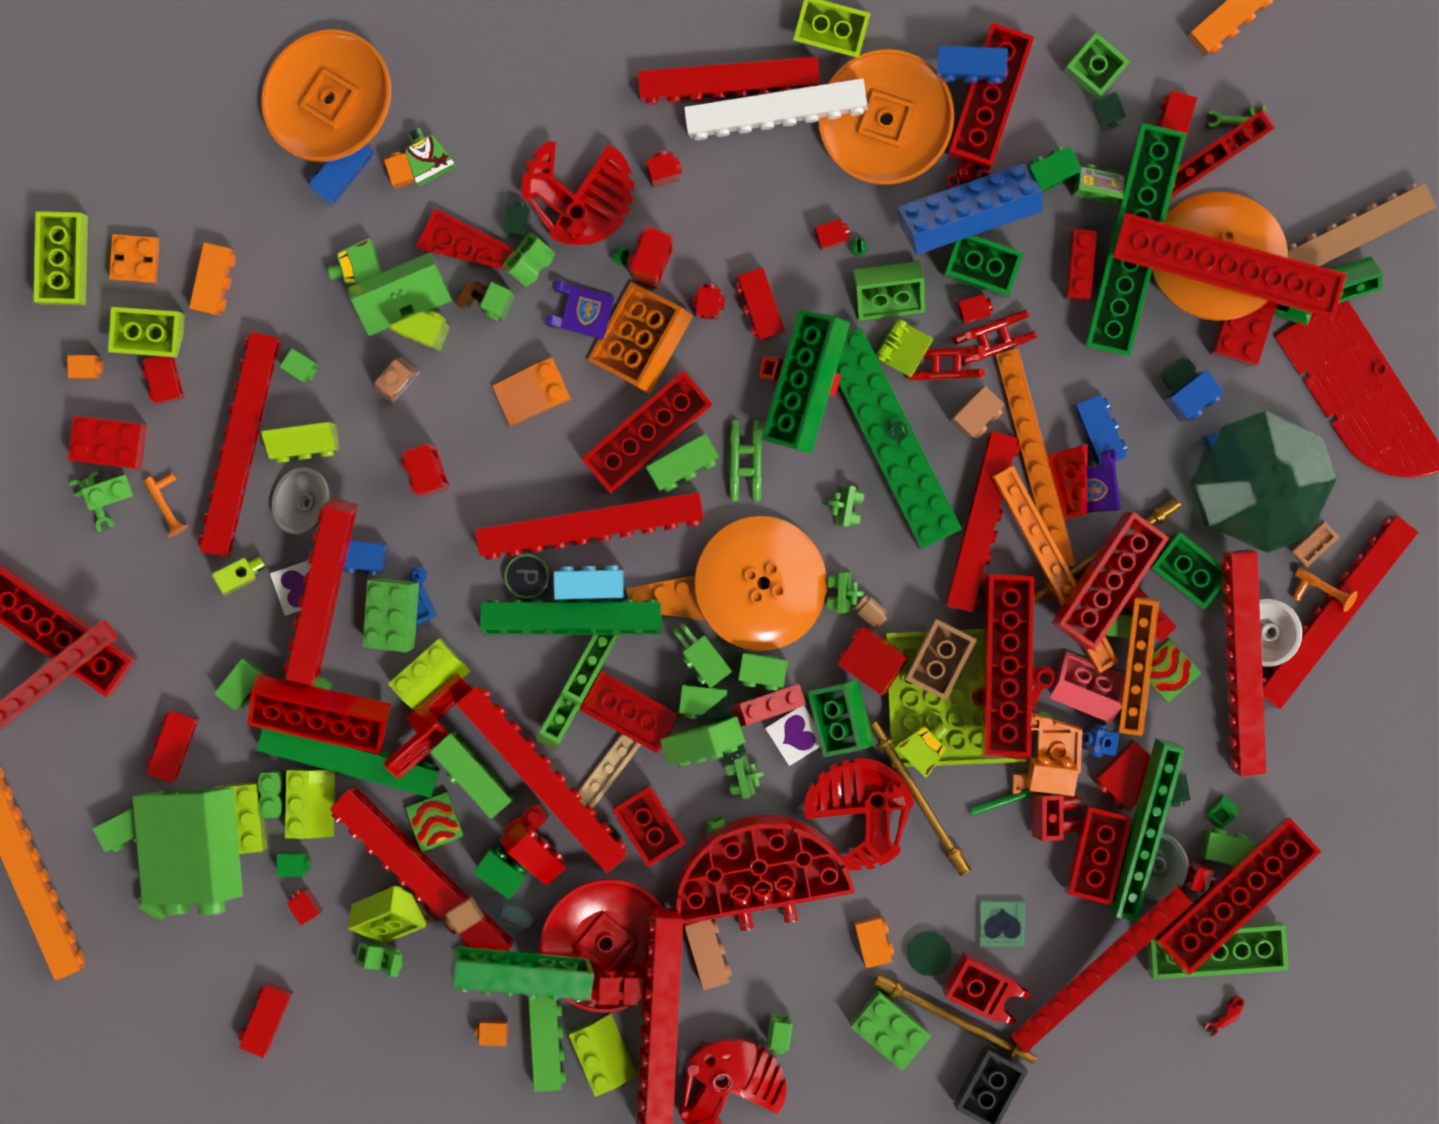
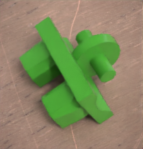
[826,485,865,527]
[827,573,864,613]
[725,755,764,799]

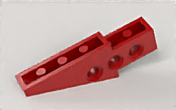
[1170,108,1277,199]

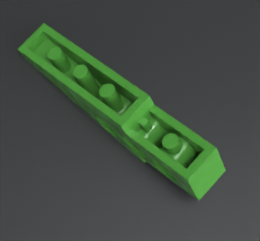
[536,635,619,751]

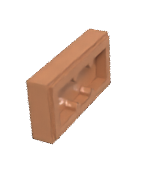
[1290,521,1340,568]

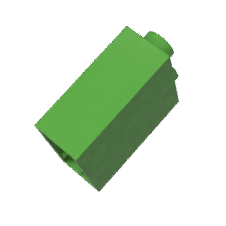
[133,788,243,915]

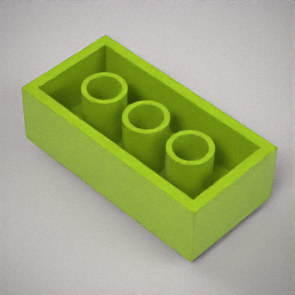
[34,212,88,306]

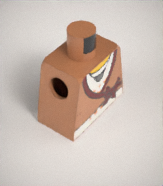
[374,357,420,404]

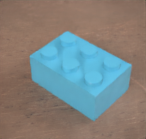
[554,565,624,599]

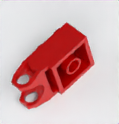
[942,951,1031,1025]

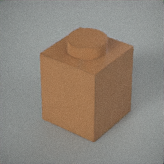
[446,896,484,934]

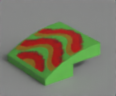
[1150,639,1202,703]
[406,792,464,852]

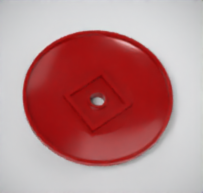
[539,879,663,1013]

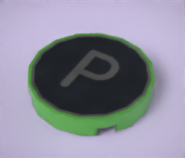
[505,554,550,599]

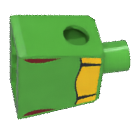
[327,238,382,286]

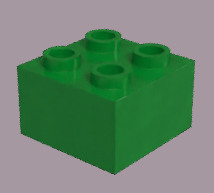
[1027,145,1082,193]
[473,846,529,900]

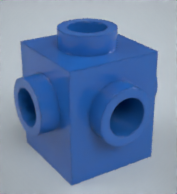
[1082,724,1120,758]

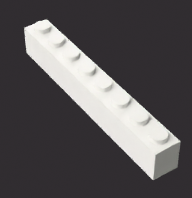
[684,79,868,140]

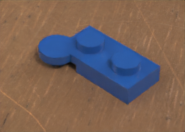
[407,566,438,626]

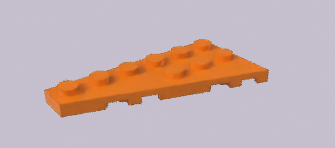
[626,575,763,621]

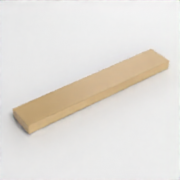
[578,734,641,808]

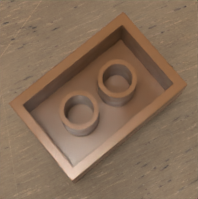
[904,618,977,700]

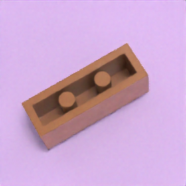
[685,919,732,990]

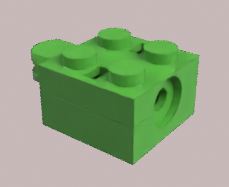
[673,622,732,688]

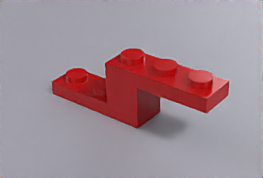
[383,673,472,779]

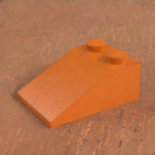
[492,357,572,427]

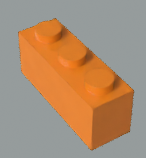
[189,243,236,316]

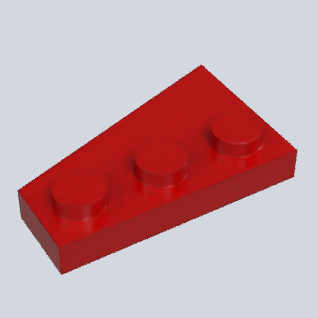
[1047,444,1087,520]

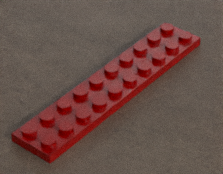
[1112,213,1347,319]

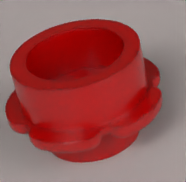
[957,161,977,184]

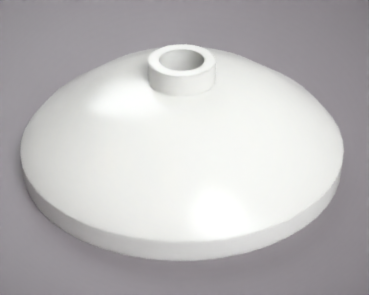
[1260,599,1302,666]

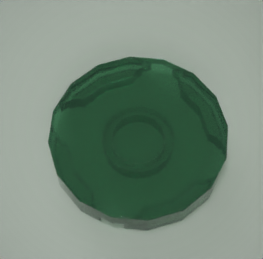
[907,931,952,976]

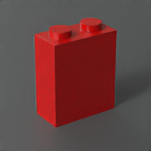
[837,627,910,695]
[1094,740,1150,811]

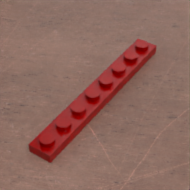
[0,619,119,730]

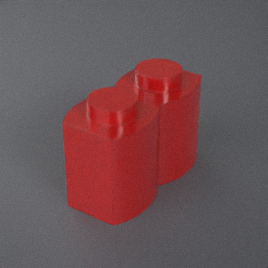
[502,802,549,835]

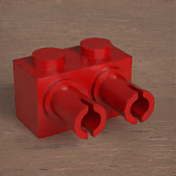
[1032,792,1081,841]

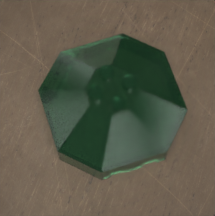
[1189,411,1337,553]

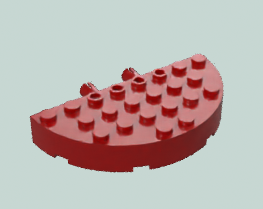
[676,815,855,931]

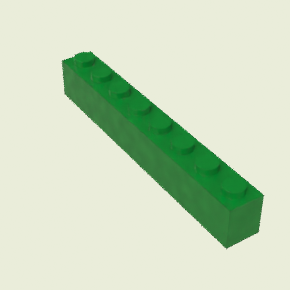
[480,599,663,635]
[257,729,440,798]
[1108,738,1186,921]

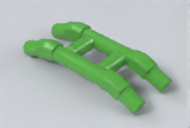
[730,420,762,501]

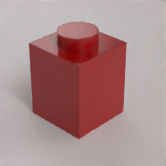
[814,219,850,251]
[957,294,993,325]
[286,888,323,926]

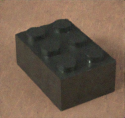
[954,1045,1028,1124]

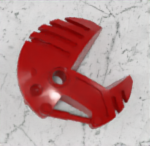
[522,141,634,246]
[804,758,914,871]
[678,1039,787,1124]

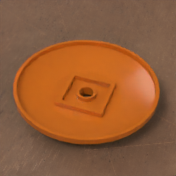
[261,29,391,162]
[819,49,954,185]
[1152,192,1288,321]
[694,516,827,651]

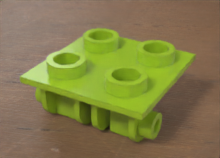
[876,319,934,377]

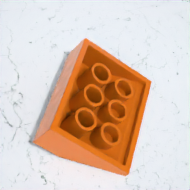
[587,282,693,394]

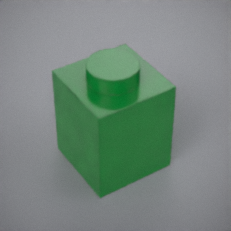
[277,851,311,877]

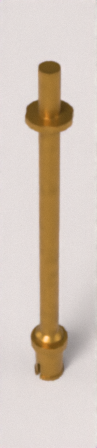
[1034,497,1182,604]
[870,720,972,876]
[873,973,1037,1064]

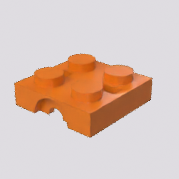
[109,234,160,284]

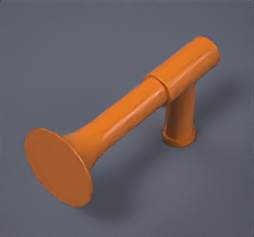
[143,472,189,538]
[1291,568,1357,612]

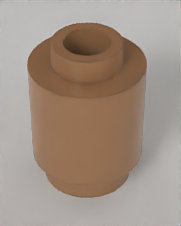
[854,595,888,627]

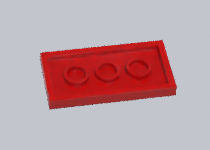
[580,671,680,754]

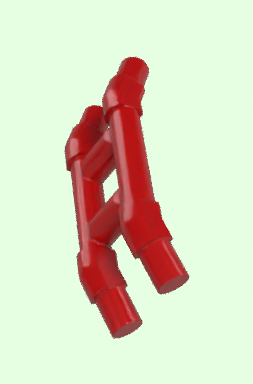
[952,309,1038,366]
[907,346,985,381]

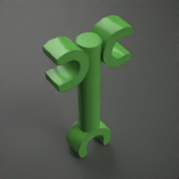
[1207,105,1267,138]
[69,471,115,532]

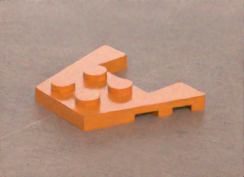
[1012,713,1083,794]

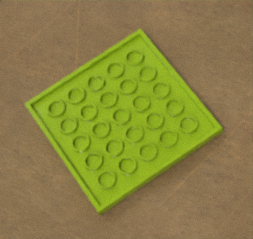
[886,629,1026,768]

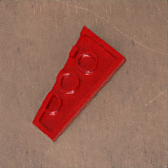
[415,208,515,270]

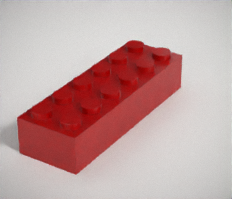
[947,22,1035,170]
[581,370,713,494]
[1051,512,1169,650]
[247,674,391,754]

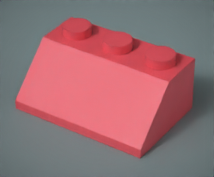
[1049,651,1126,723]

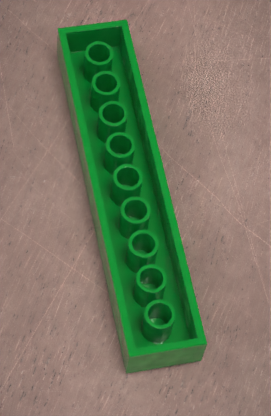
[1083,123,1187,356]
[836,327,962,549]

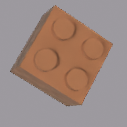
[949,386,1005,439]

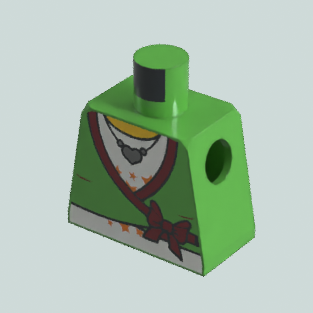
[405,128,457,187]

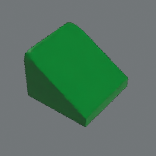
[1206,794,1240,829]

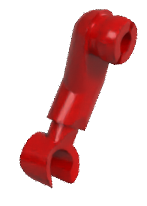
[1203,996,1245,1036]

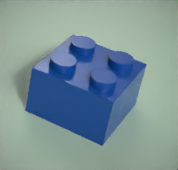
[1163,370,1224,421]

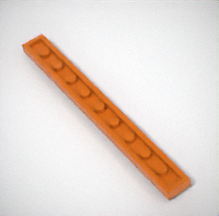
[996,348,1076,567]
[992,466,1119,673]

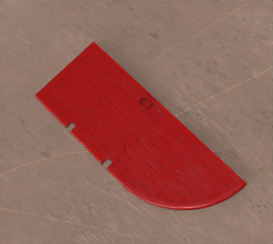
[1275,300,1439,478]

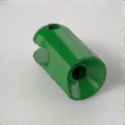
[1274,306,1312,325]

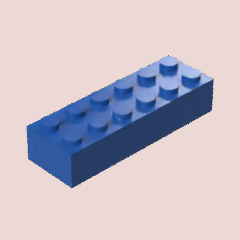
[898,163,1043,255]

